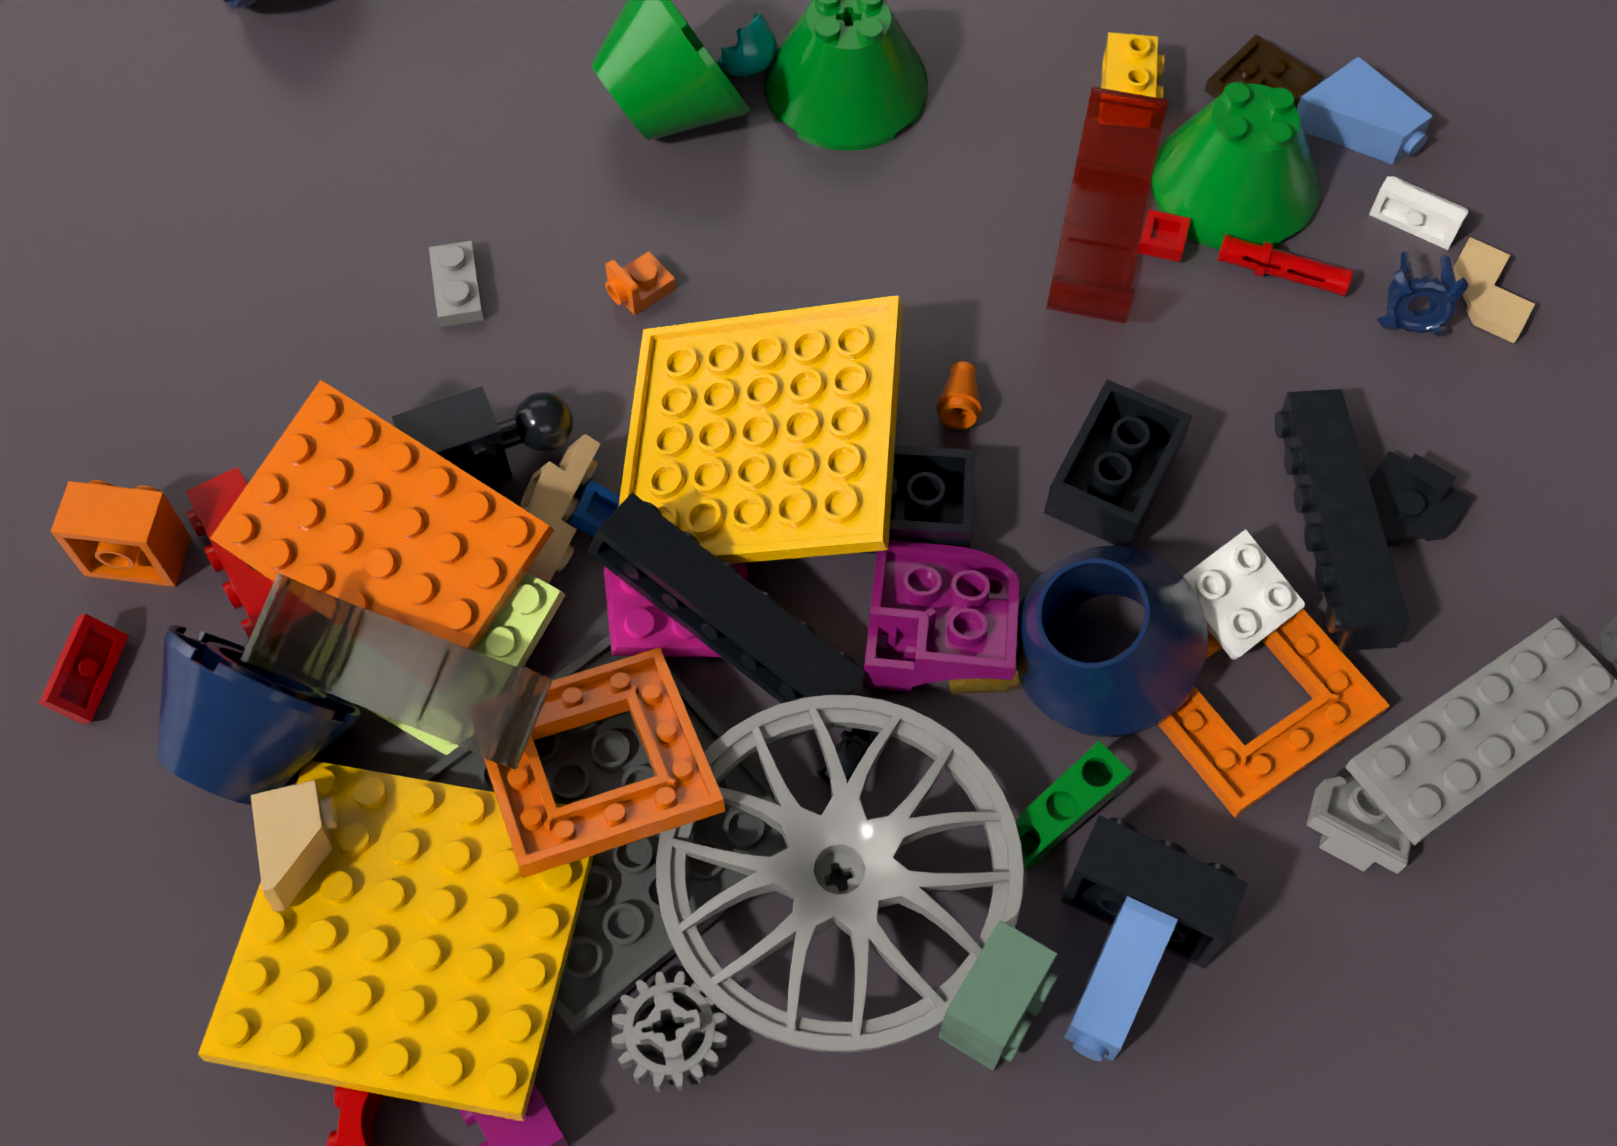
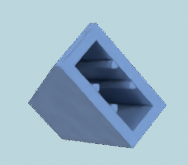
[1297,56,1433,164]
[1064,896,1178,1061]

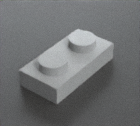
[429,240,484,327]

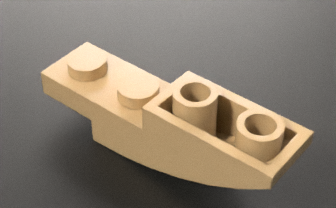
[520,434,601,587]

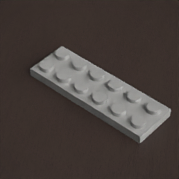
[1345,618,1617,846]

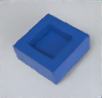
[567,479,620,537]

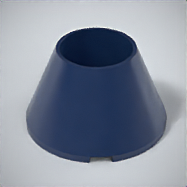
[1015,546,1208,737]
[157,625,360,805]

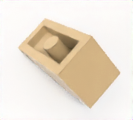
[251,780,338,912]

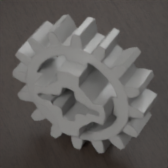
[611,971,728,1092]

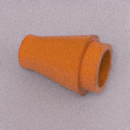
[936,362,982,429]

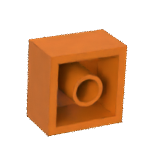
[50,480,191,587]

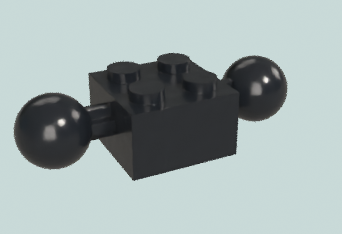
[392,386,573,489]

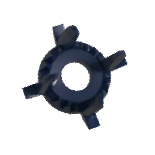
[1377,249,1469,337]

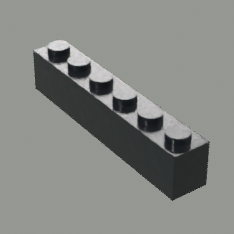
[1274,389,1410,651]
[587,493,866,703]

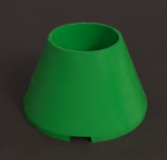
[591,0,751,141]

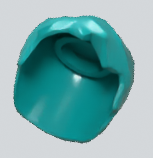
[717,12,778,77]

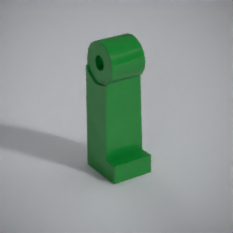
[1015,741,1133,871]

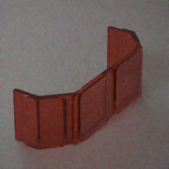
[1046,86,1169,324]

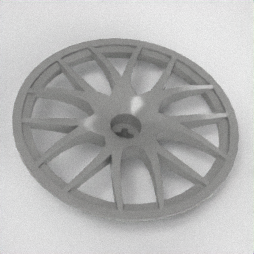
[656,695,1024,1053]

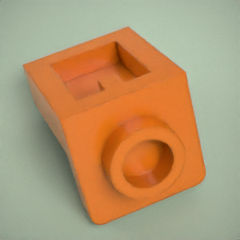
[605,251,676,315]

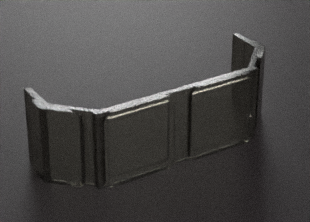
[240,573,553,769]

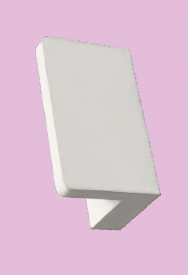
[1369,176,1468,250]

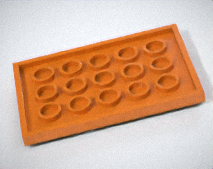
[210,380,555,695]

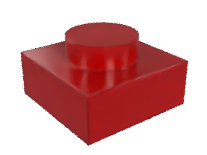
[1138,209,1191,262]

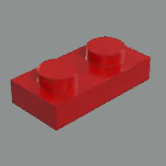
[38,613,129,724]

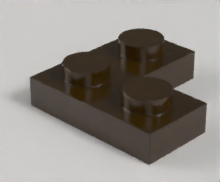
[1205,34,1323,108]

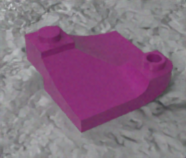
[863,539,1019,693]

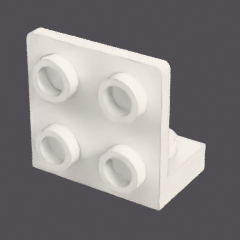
[1183,529,1305,660]

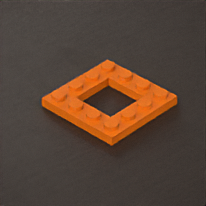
[1112,608,1390,818]
[468,648,725,878]

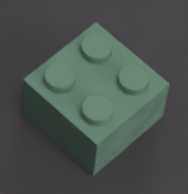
[938,920,1058,1071]

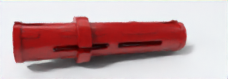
[1217,234,1353,297]

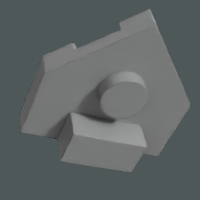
[1306,776,1411,874]

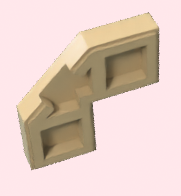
[1454,237,1535,344]

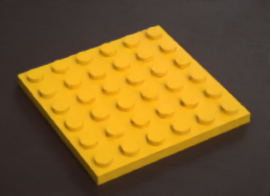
[618,295,904,564]
[198,761,594,1121]

